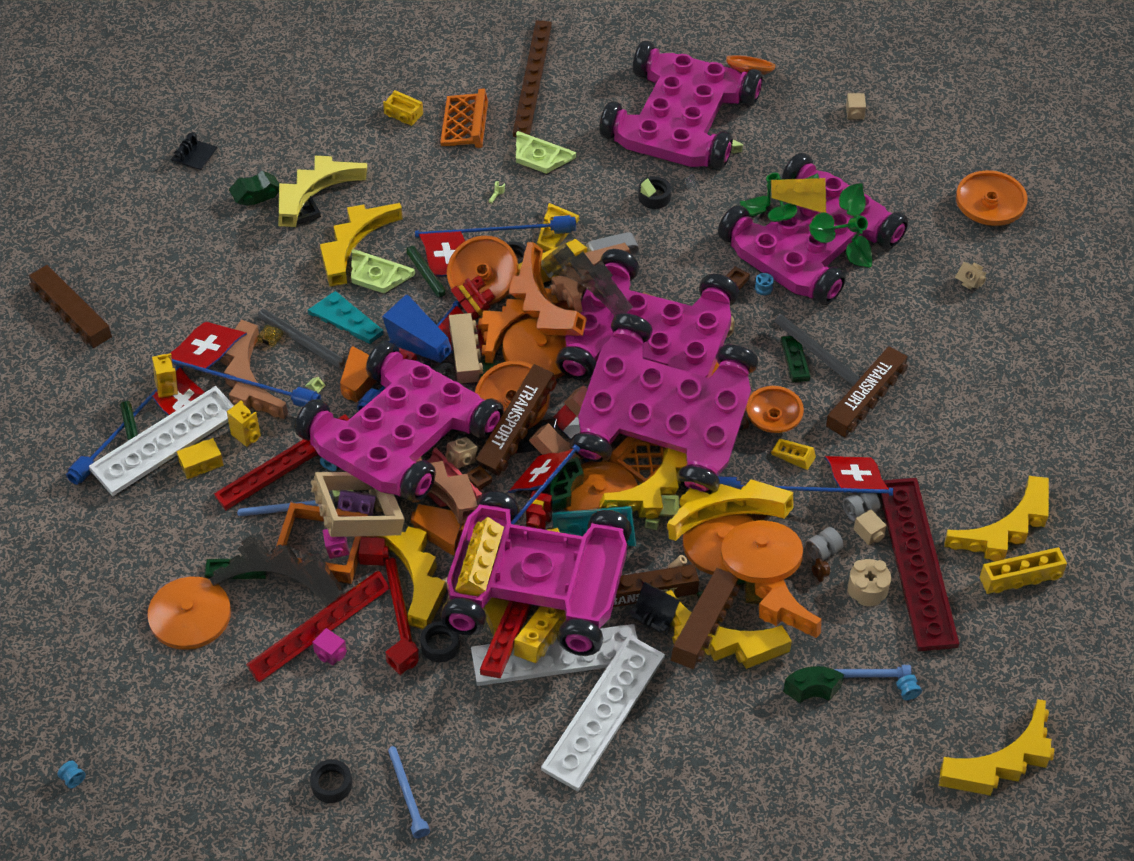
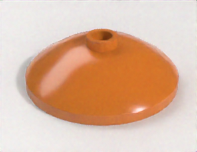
[726,55,775,75]
[746,386,804,433]

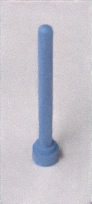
[237,495,332,516]
[834,665,911,679]
[388,746,430,839]

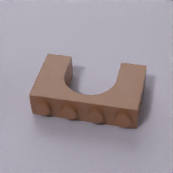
[529,385,587,460]

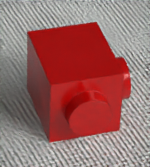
[358,537,389,566]
[385,637,419,675]

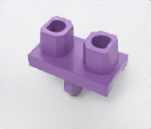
[337,490,376,516]

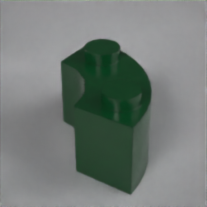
[229,170,279,206]
[550,457,584,512]
[783,666,844,703]

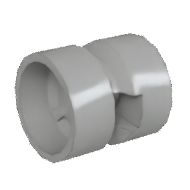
[843,493,880,522]
[805,527,844,562]

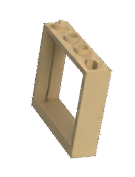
[311,472,404,537]

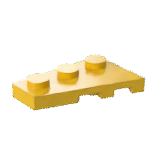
[771,178,826,213]
[537,203,579,251]

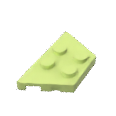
[516,131,576,174]
[351,249,415,293]

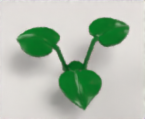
[740,173,819,222]
[809,183,872,267]

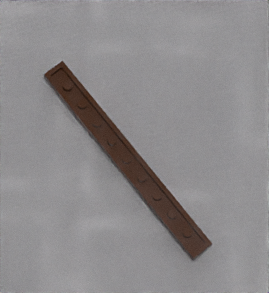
[513,20,552,137]

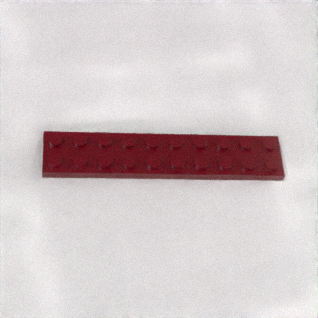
[879,478,960,651]

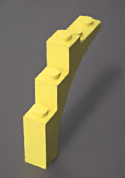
[278,156,367,227]

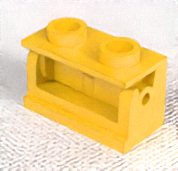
[383,90,423,126]
[152,353,178,398]
[226,401,261,447]
[176,438,224,479]

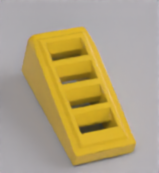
[771,438,816,470]

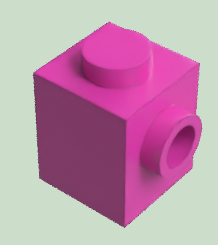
[323,529,350,559]
[312,628,347,665]

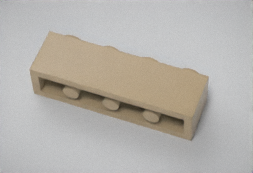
[449,313,483,384]

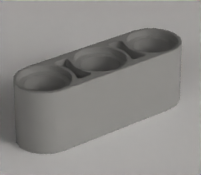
[585,232,639,255]

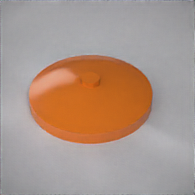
[956,170,1028,226]
[447,236,519,305]
[502,318,566,379]
[475,361,550,429]
[564,461,638,514]
[683,514,754,575]
[721,520,803,584]
[148,577,231,650]

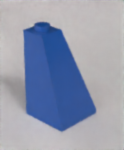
[382,295,452,363]

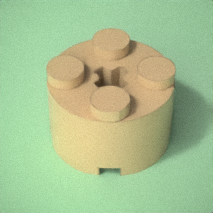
[848,559,891,606]

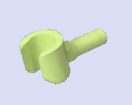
[488,181,505,204]

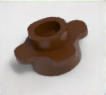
[812,558,830,582]

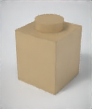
[846,93,866,120]
[854,510,886,545]

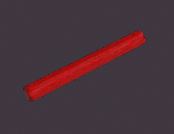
[385,558,412,642]

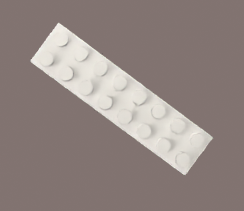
[89,386,234,496]
[471,624,637,686]
[541,635,665,792]

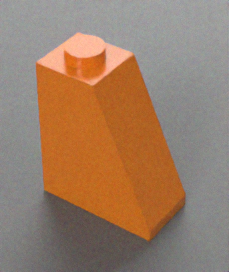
[340,346,377,403]
[411,504,465,556]

